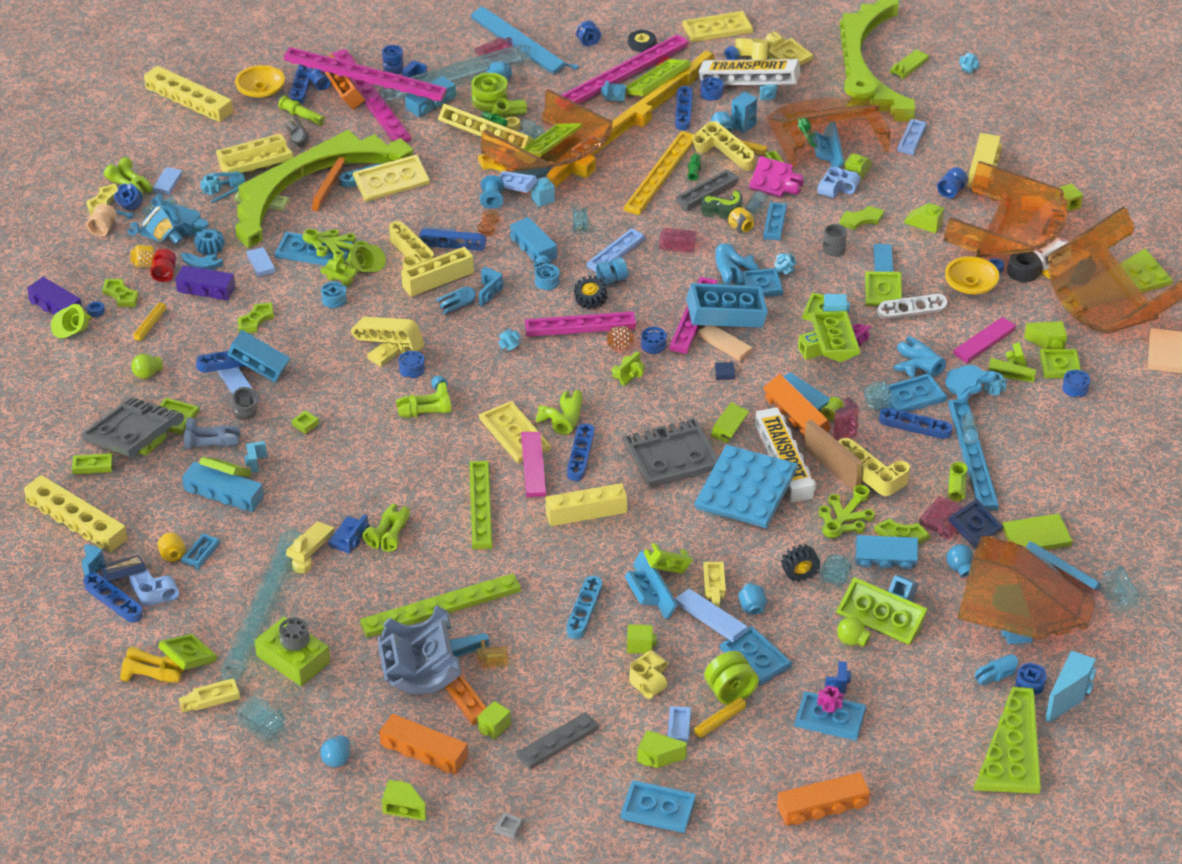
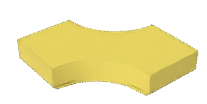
[86,184,118,215]

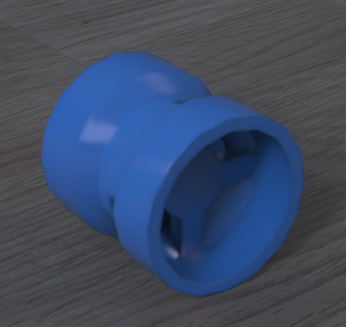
[310,69,331,91]

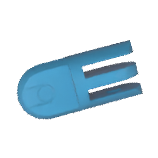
[437,286,476,315]
[975,654,1018,685]

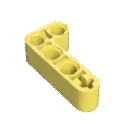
[735,38,768,60]
[693,121,757,171]
[389,221,434,270]
[351,317,424,357]
[838,438,910,496]

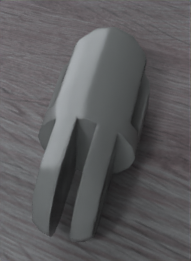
[285,116,309,147]

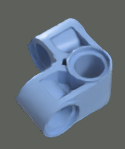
[818,167,861,198]
[129,569,179,607]

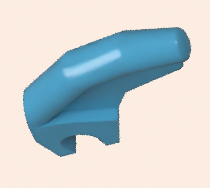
[181,252,223,270]

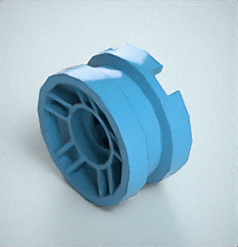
[535,264,560,290]
[321,282,347,308]

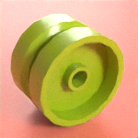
[471,72,508,112]
[704,651,759,705]

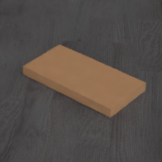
[804,420,863,491]

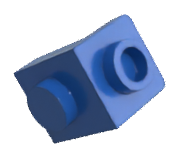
[402,60,428,79]
[825,661,851,694]

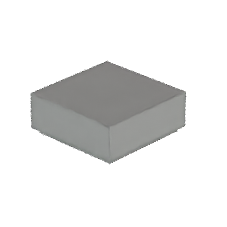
[495,812,524,839]

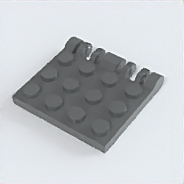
[81,397,184,457]
[622,418,719,488]

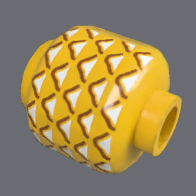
[130,245,155,268]

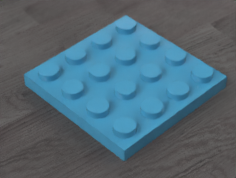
[694,445,798,528]

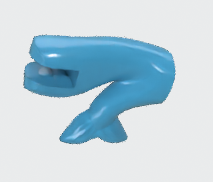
[715,243,759,285]
[893,336,946,378]

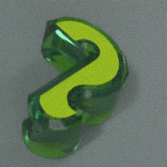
[701,190,743,219]

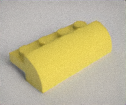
[216,133,293,173]

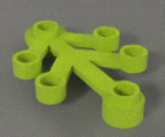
[302,229,368,260]
[818,485,875,538]

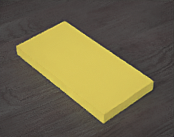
[682,11,753,42]
[353,155,430,202]
[479,401,551,463]

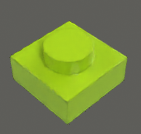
[292,410,319,434]

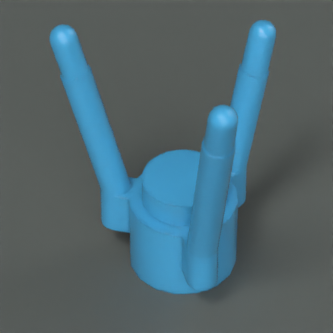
[211,171,245,203]

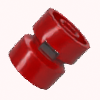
[150,249,177,282]

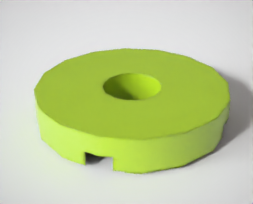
[844,74,877,98]

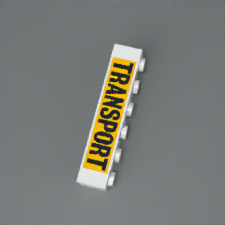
[699,59,801,85]
[755,407,816,503]

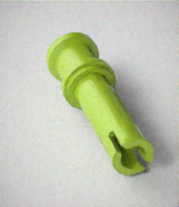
[278,95,325,126]

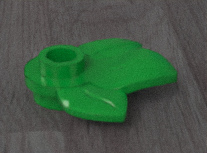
[797,117,818,148]

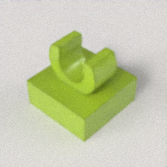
[1005,342,1028,367]

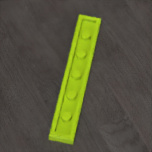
[469,461,492,549]

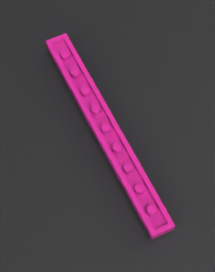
[556,34,689,110]
[284,47,447,101]
[331,49,411,143]

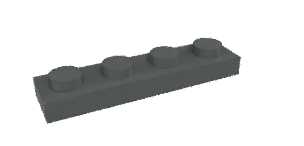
[676,169,739,210]
[517,712,599,770]

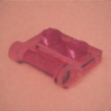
[919,496,963,540]

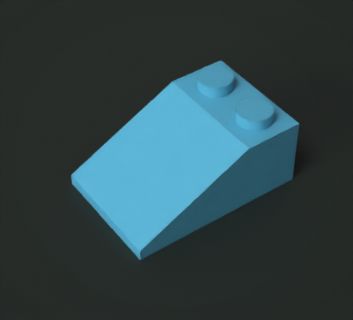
[1045,650,1097,722]

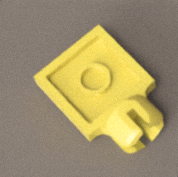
[765,32,813,66]

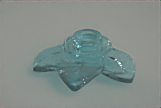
[517,120,545,139]

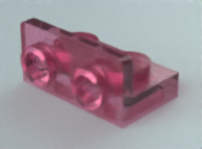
[475,37,512,62]
[659,228,698,253]
[834,397,859,441]

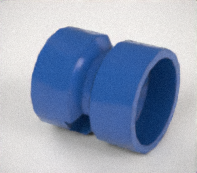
[382,45,404,75]
[937,167,968,199]

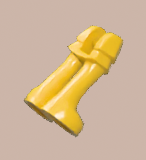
[120,646,184,683]

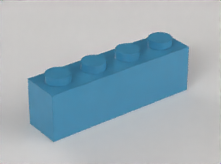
[182,462,264,512]

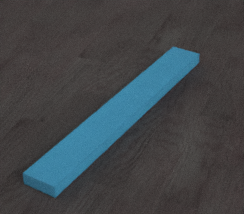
[470,6,566,75]
[948,400,999,511]

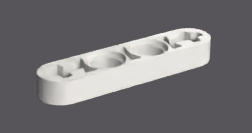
[877,294,947,319]

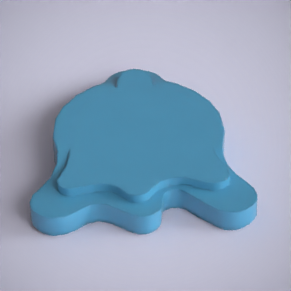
[946,365,997,403]

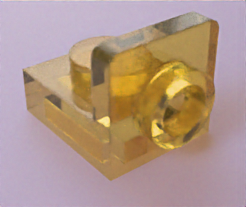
[477,640,508,668]

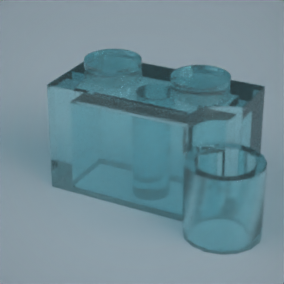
[236,694,286,744]

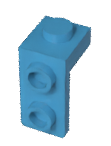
[479,266,504,306]

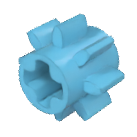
[959,53,980,73]
[200,174,222,195]
[774,252,797,275]
[498,328,521,351]
[983,373,1007,395]

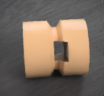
[86,204,117,236]

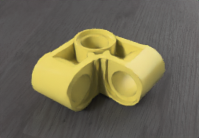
[629,650,668,699]

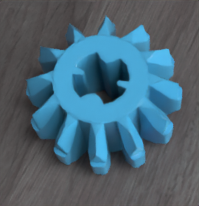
[194,228,225,256]

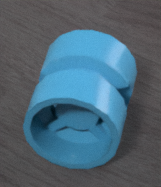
[596,257,628,285]

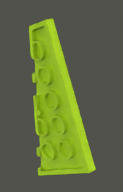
[1069,248,1173,311]
[974,687,1041,794]

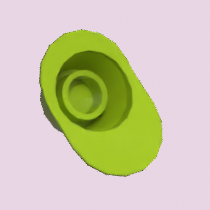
[345,244,386,272]
[51,304,92,339]

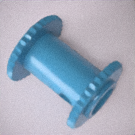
[479,175,504,208]

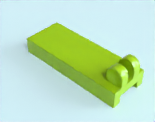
[890,49,929,79]

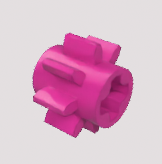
[817,686,844,713]

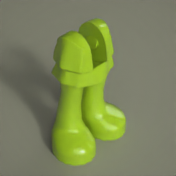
[104,156,153,198]
[396,382,452,418]
[362,503,410,552]

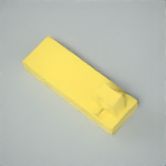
[286,521,335,562]

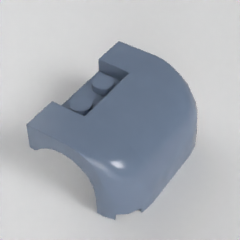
[378,605,462,695]

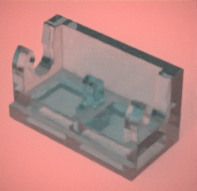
[1099,566,1140,612]

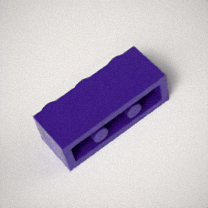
[175,265,236,300]
[27,277,82,315]

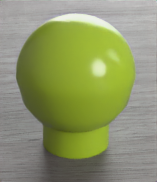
[131,353,163,379]
[837,617,872,647]

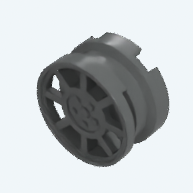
[279,617,310,651]

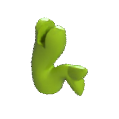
[536,390,583,435]

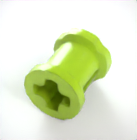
[820,397,844,421]

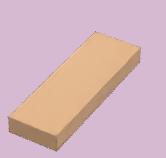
[698,325,752,361]

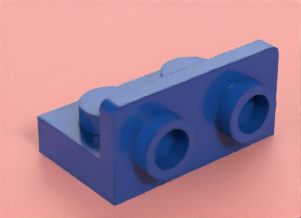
[328,514,370,554]

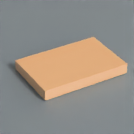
[1147,328,1182,373]

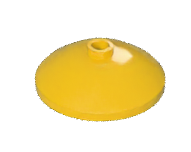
[235,65,285,98]
[945,256,999,295]

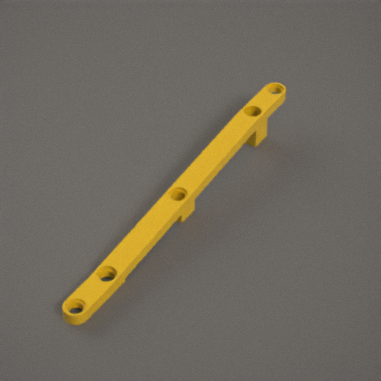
[546,51,715,188]

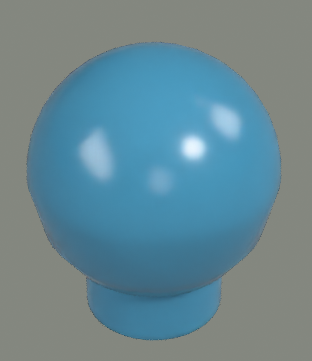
[946,544,975,578]
[320,735,350,768]

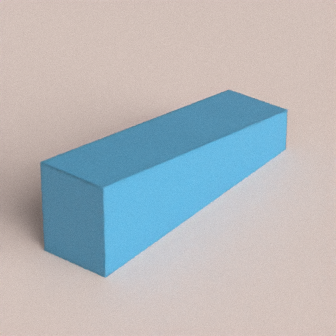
[450,633,489,657]

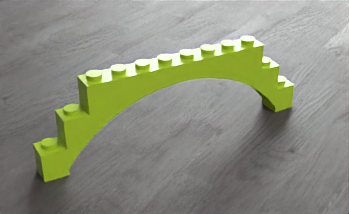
[839,0,915,121]
[236,130,413,248]

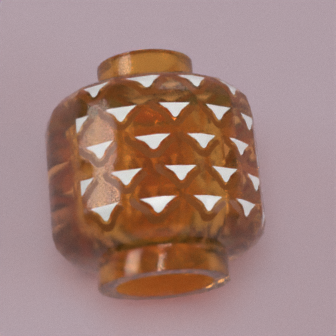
[607,326,634,351]

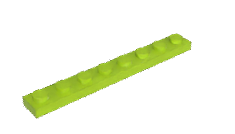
[360,573,521,638]

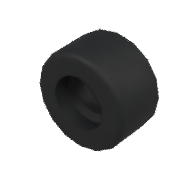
[1007,250,1041,282]

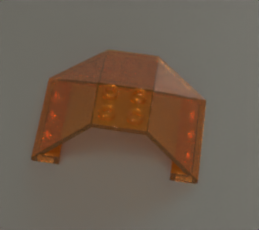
[957,535,1096,640]

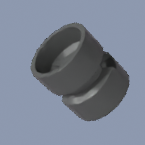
[823,224,847,257]
[232,387,257,420]

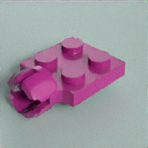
[749,156,804,198]

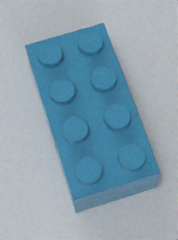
[686,283,768,328]

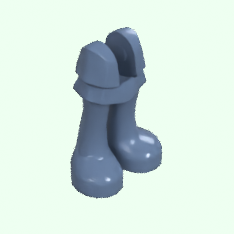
[184,418,240,449]

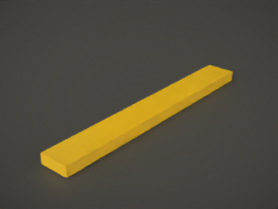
[624,131,694,215]

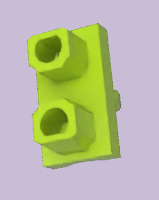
[321,257,358,286]
[611,352,645,386]

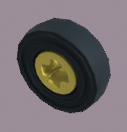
[628,30,657,52]

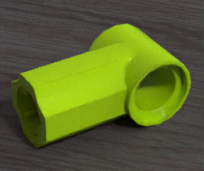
[492,98,527,118]
[948,462,968,502]

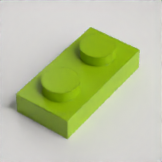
[72,453,113,475]

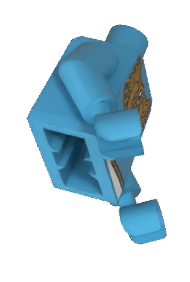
[128,194,183,245]

